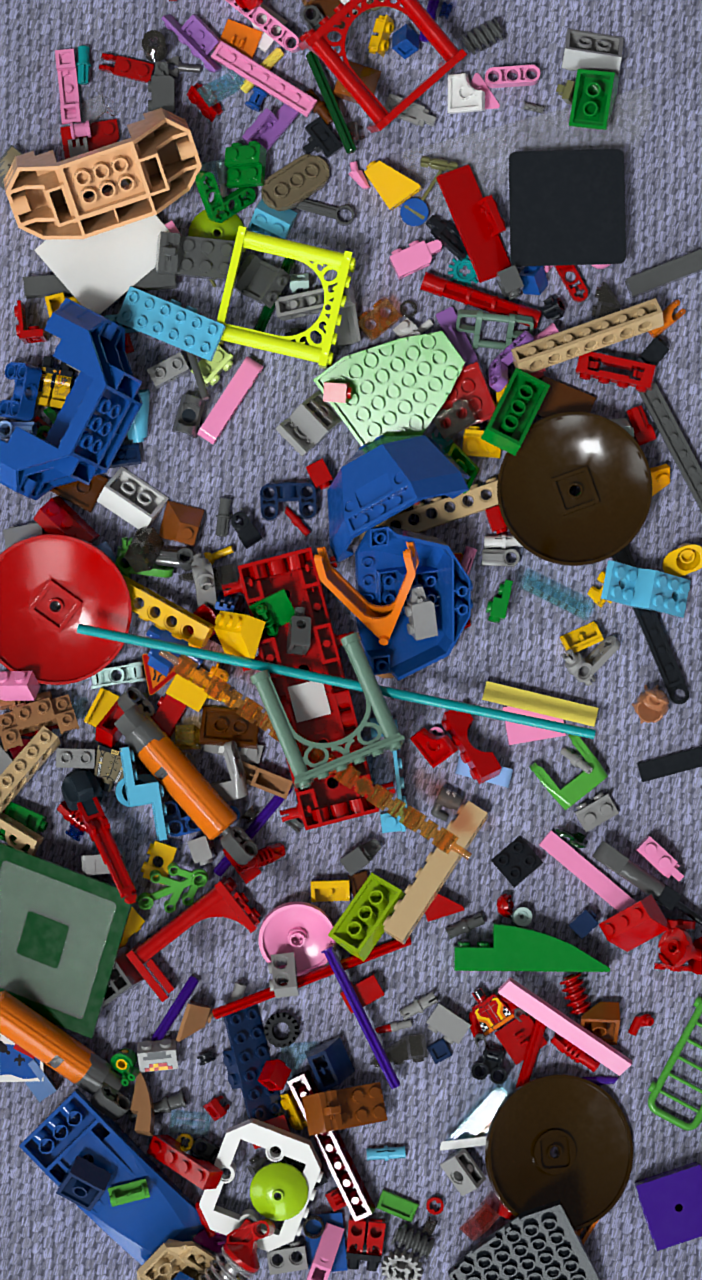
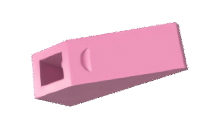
[306,1222,345,1280]

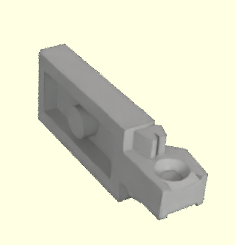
[384,94,436,127]

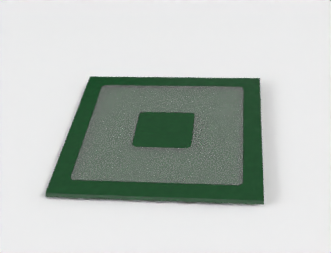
[0,842,134,1039]

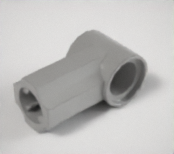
[482,549,520,567]

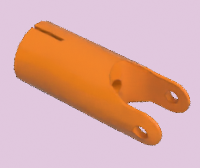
[648,300,686,338]

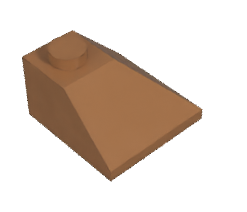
[176,1000,213,1042]

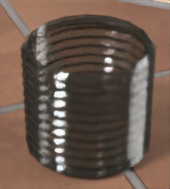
[303,1215,324,1239]

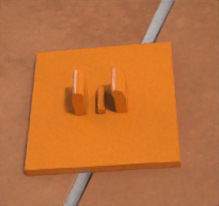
[220,19,263,59]

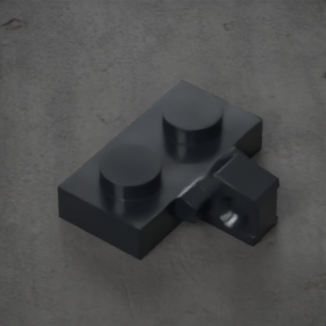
[302,116,343,159]

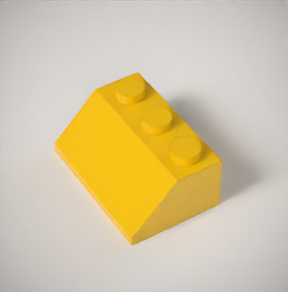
[214,611,266,659]

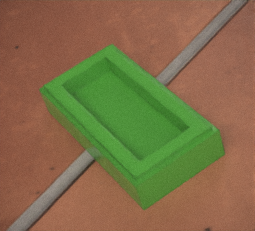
[376,1189,419,1222]

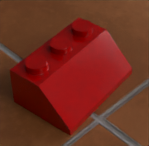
[33,496,100,544]
[598,894,671,952]

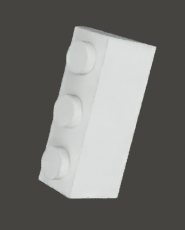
[97,467,169,533]

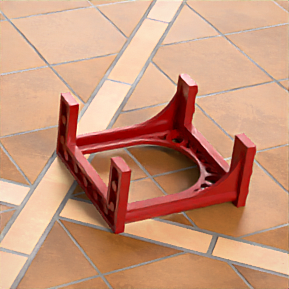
[297,0,467,133]
[126,876,261,1002]

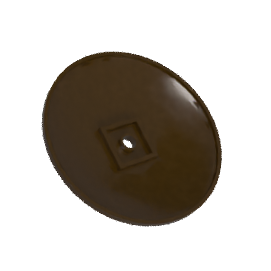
[497,412,652,566]

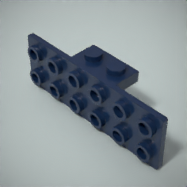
[223,1004,284,1122]

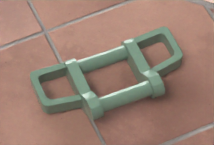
[456,309,534,350]

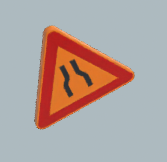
[142,654,182,695]

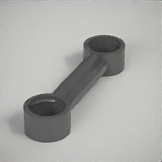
[291,199,354,226]

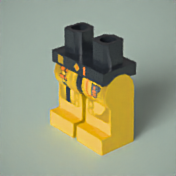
[35,356,74,409]

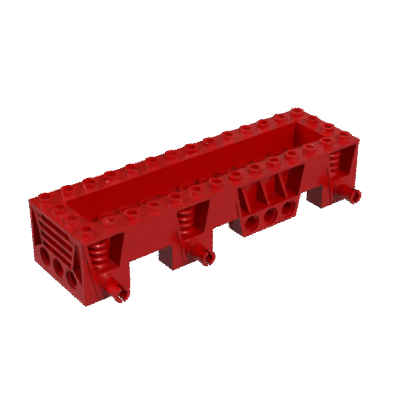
[221,547,395,830]

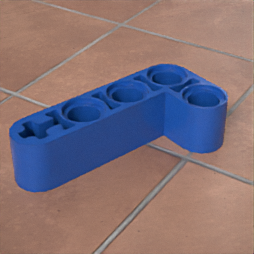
[164,800,240,837]

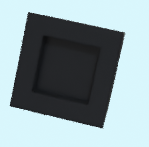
[639,338,670,365]

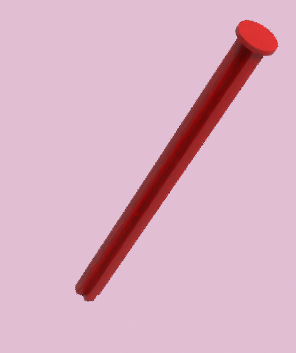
[515,1019,546,1089]

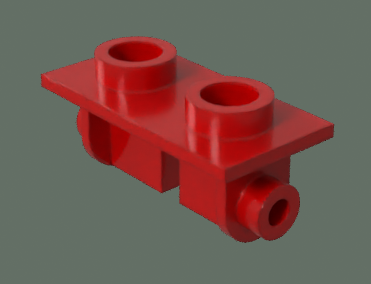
[186,83,223,122]

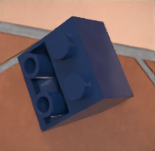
[305,1036,355,1092]

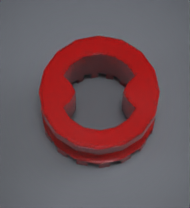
[426,1196,444,1215]

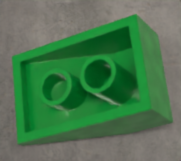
[569,69,619,130]

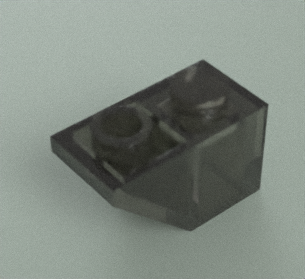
[591,282,621,320]

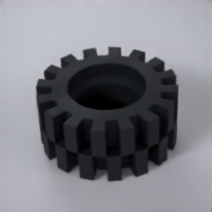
[264,1012,299,1048]

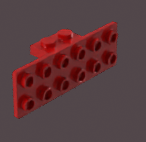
[436,165,511,283]

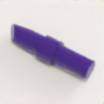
[582,1076,618,1085]

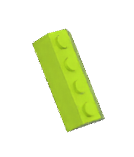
[328,873,405,961]

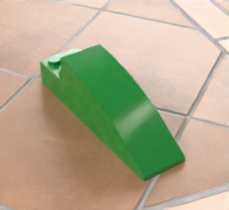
[453,922,610,972]

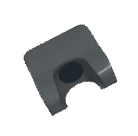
[172,394,206,439]

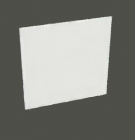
[288,681,331,723]

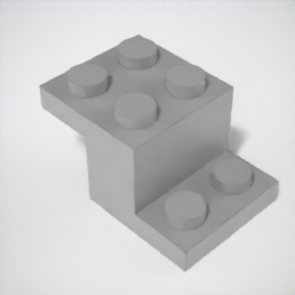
[276,390,342,456]

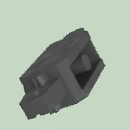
[148,61,176,114]

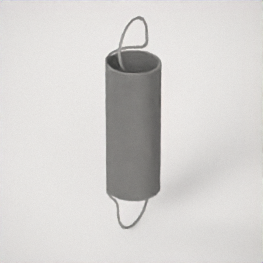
[518,101,550,114]

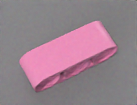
[484,65,540,88]

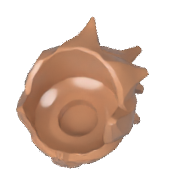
[632,685,669,724]

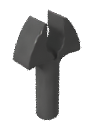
[166,56,202,78]

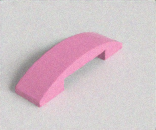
[55,48,81,125]

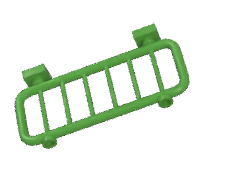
[648,995,702,1131]

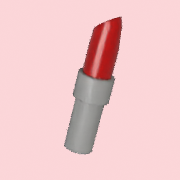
[375,1019,412,1034]

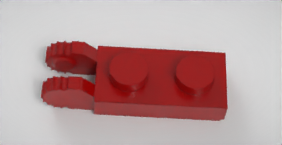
[99,53,155,83]

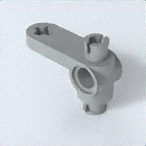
[191,553,217,610]
[562,636,620,686]

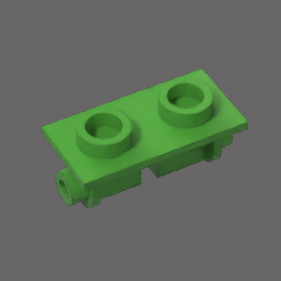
[108,1178,150,1207]

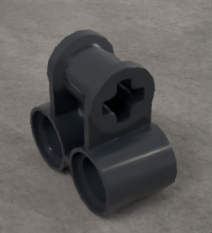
[470,1044,507,1084]

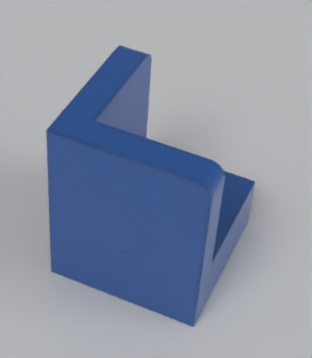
[392,24,419,59]
[519,266,548,295]

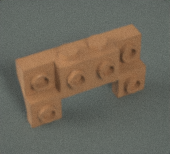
[0,694,79,751]

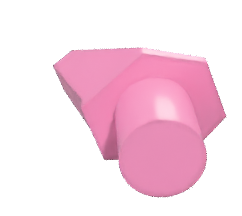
[348,161,370,189]

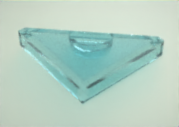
[280,1043,316,1083]

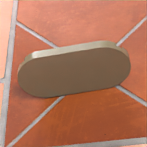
[261,154,329,211]

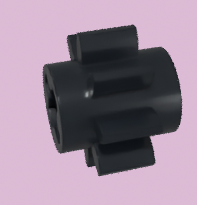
[541,296,565,321]

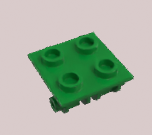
[249,588,295,637]

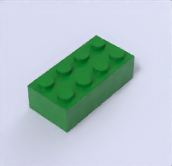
[481,368,550,456]

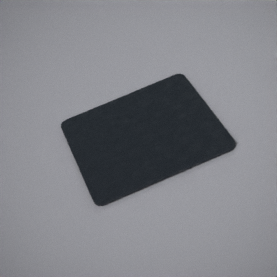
[509,149,626,267]

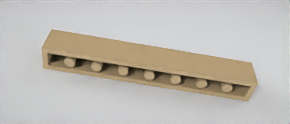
[383,801,488,944]

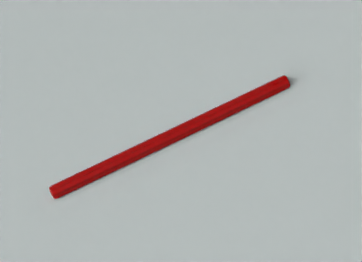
[212,937,412,1019]

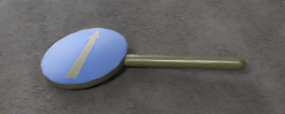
[400,170,443,227]

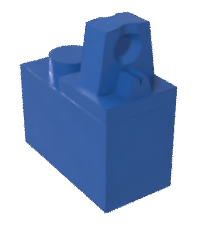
[146,625,188,677]

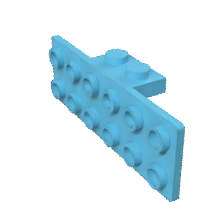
[116,286,226,361]

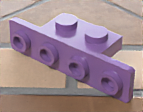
[161,14,222,73]
[242,104,299,151]
[436,307,485,375]

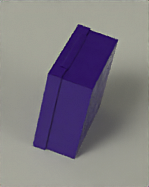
[634,1162,702,1251]

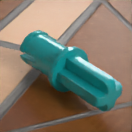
[76,46,91,85]

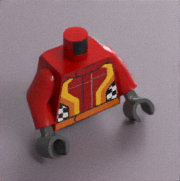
[469,987,528,1048]

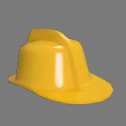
[662,543,702,577]

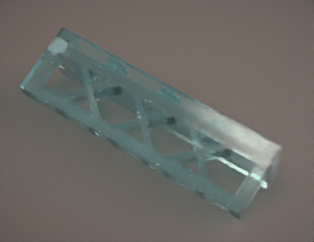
[517,570,594,621]
[445,1084,509,1151]

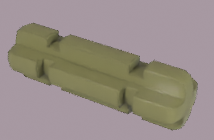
[420,156,458,171]

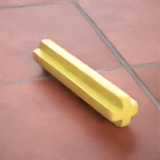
[239,47,284,93]

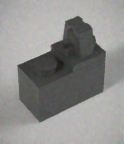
[340,838,382,876]

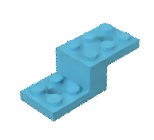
[601,560,691,618]
[119,747,170,841]

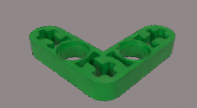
[195,171,256,223]

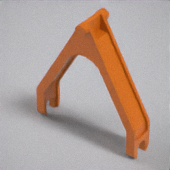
[314,542,419,646]

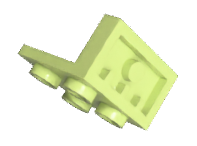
[191,345,233,387]

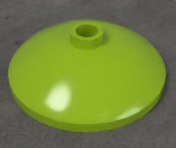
[188,210,244,241]
[250,1162,308,1221]

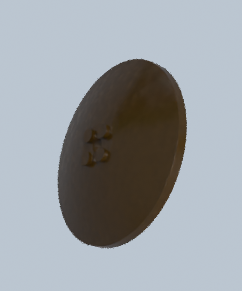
[485,1075,633,1230]

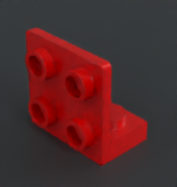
[14,300,47,344]

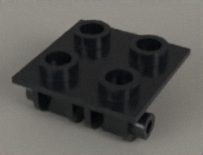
[491,836,543,888]

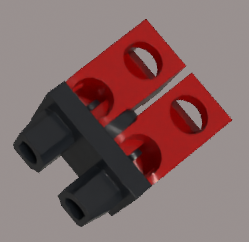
[346,1216,386,1272]

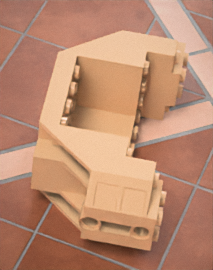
[3,108,202,240]

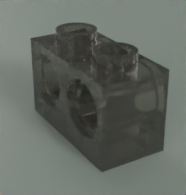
[433,399,480,439]

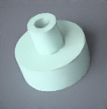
[512,907,532,927]

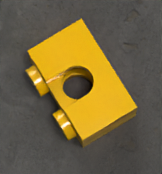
[141,840,178,885]

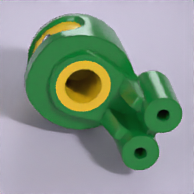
[110,1048,140,1086]

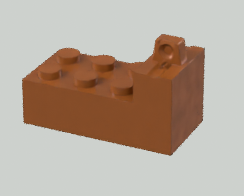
[302,1082,388,1136]

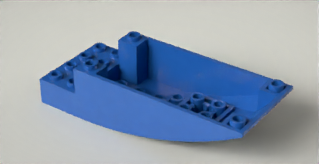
[19,1089,204,1265]

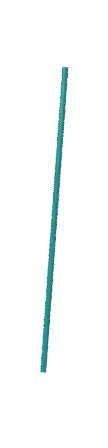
[77,624,596,739]

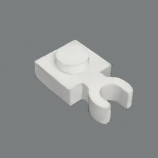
[393,318,421,338]

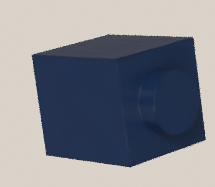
[568,909,599,939]

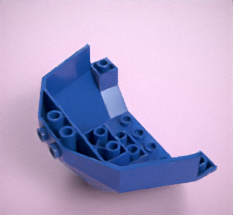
[327,435,471,563]
[355,526,473,681]

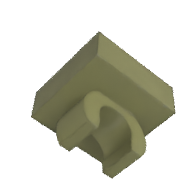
[556,80,575,105]

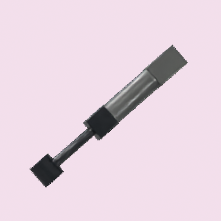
[592,841,702,933]

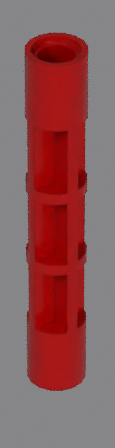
[420,272,542,329]

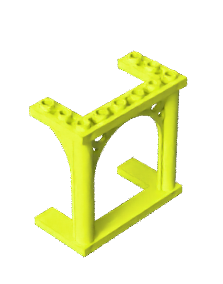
[217,226,356,369]

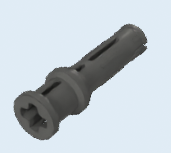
[128,1091,187,1123]

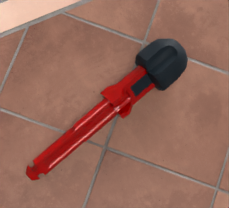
[61,769,137,904]

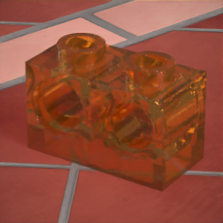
[358,298,401,342]

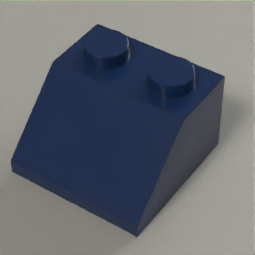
[56,1155,112,1211]

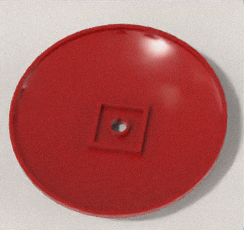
[0,534,132,685]

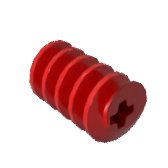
[560,972,591,1015]

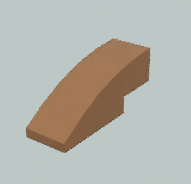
[242,761,293,799]
[131,1073,155,1136]

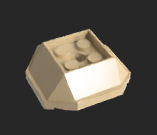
[137,1239,217,1280]

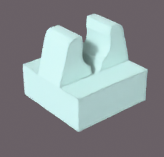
[289,273,309,294]

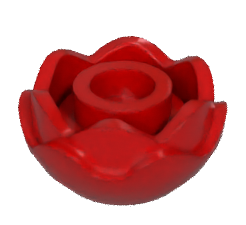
[497,893,514,917]

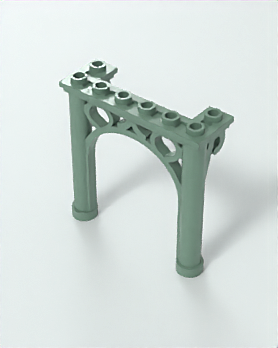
[250,632,405,790]

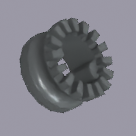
[285,819,304,833]

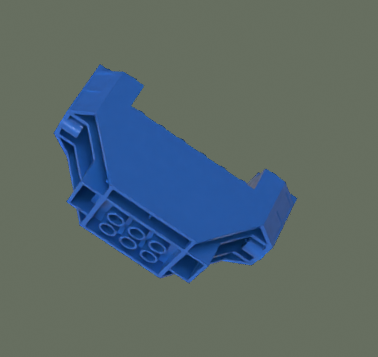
[0,298,143,500]

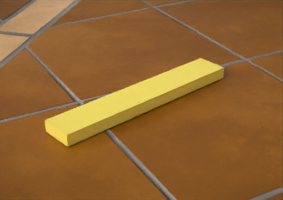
[482,681,599,727]

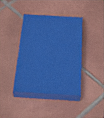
[304,1211,348,1272]

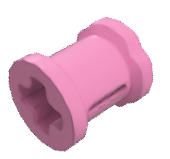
[70,120,91,140]

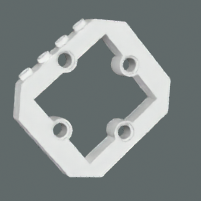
[199,1118,324,1252]

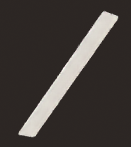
[440,1136,487,1151]

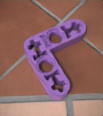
[489,331,534,392]

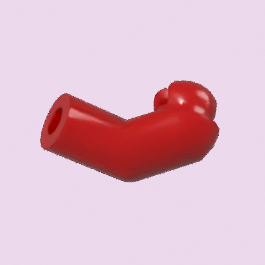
[628,1013,654,1036]

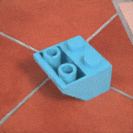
[248,199,298,239]

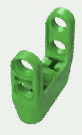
[529,734,608,810]

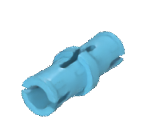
[366,1145,406,1161]

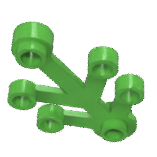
[137,862,208,913]

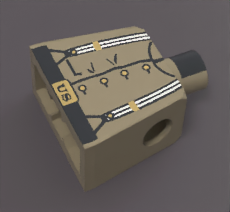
[94,745,135,792]

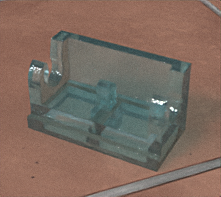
[197,70,244,107]

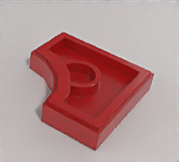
[410,728,459,768]

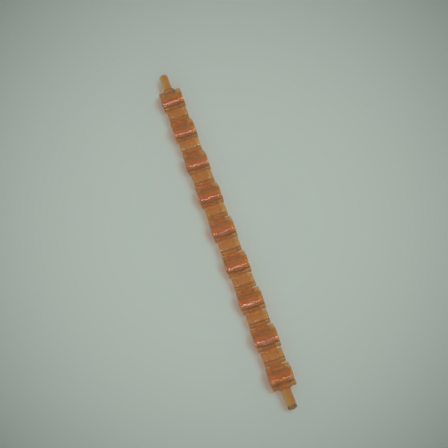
[159,650,472,860]

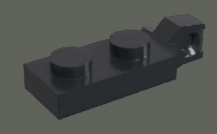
[425,215,468,261]

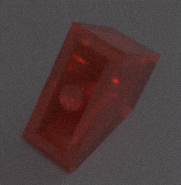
[459,1200,500,1242]

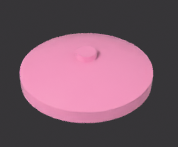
[259,901,336,976]

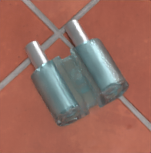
[199,160,228,199]

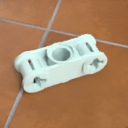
[91,662,146,689]

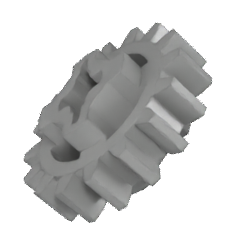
[381,1249,424,1280]

